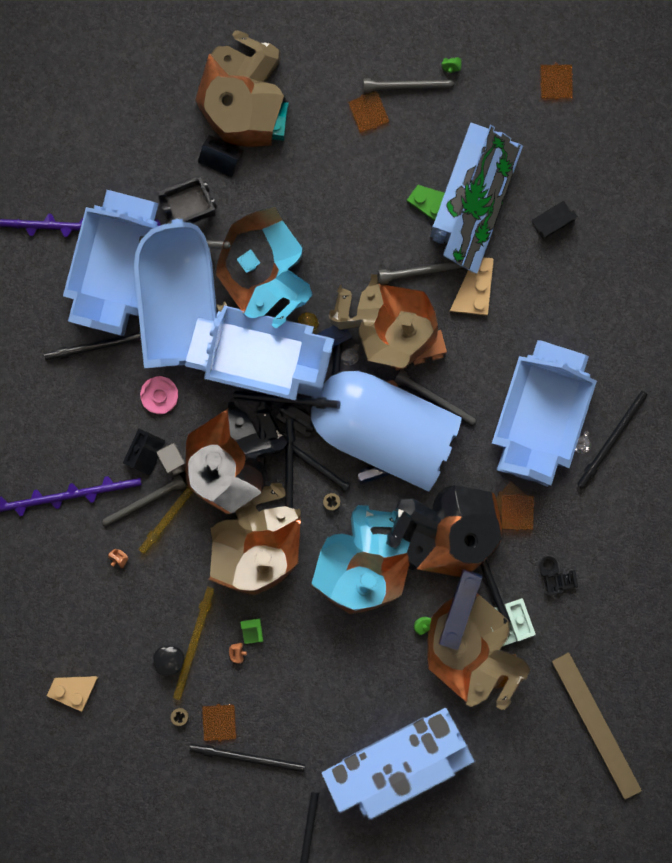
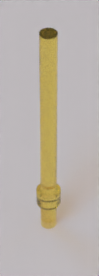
[138,487,193,554]
[173,586,214,700]

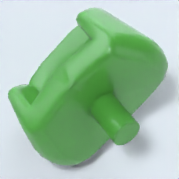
[442,57,461,73]
[414,617,431,635]

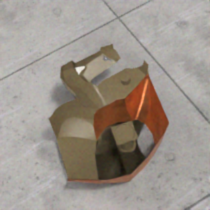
[195,30,287,147]
[329,274,438,368]
[209,483,301,595]
[428,593,530,710]

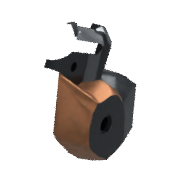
[386,485,502,577]

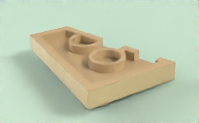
[450,257,494,316]

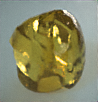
[298,312,319,331]

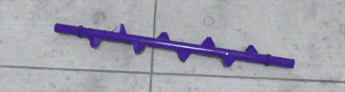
[0,214,161,237]
[0,476,142,516]

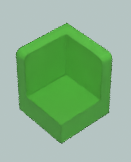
[241,618,263,644]

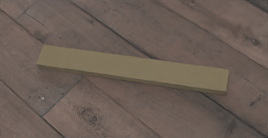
[551,652,642,799]

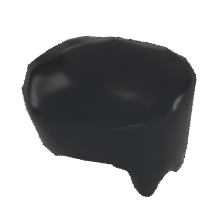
[153,646,184,675]

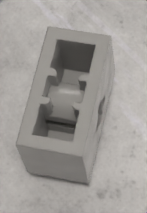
[157,443,185,476]

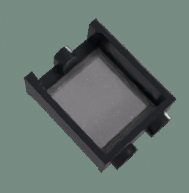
[158,176,217,224]

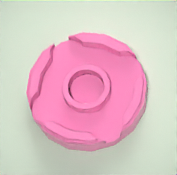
[140,376,179,414]

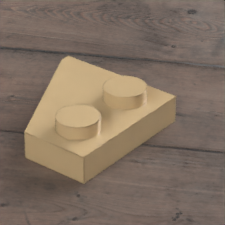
[47,676,98,712]

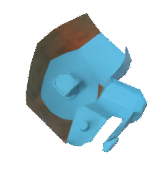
[216,207,312,328]
[311,505,410,614]

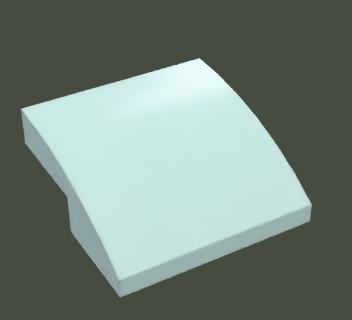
[491,598,536,646]

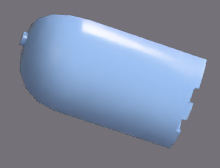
[134,219,217,368]
[311,371,462,492]

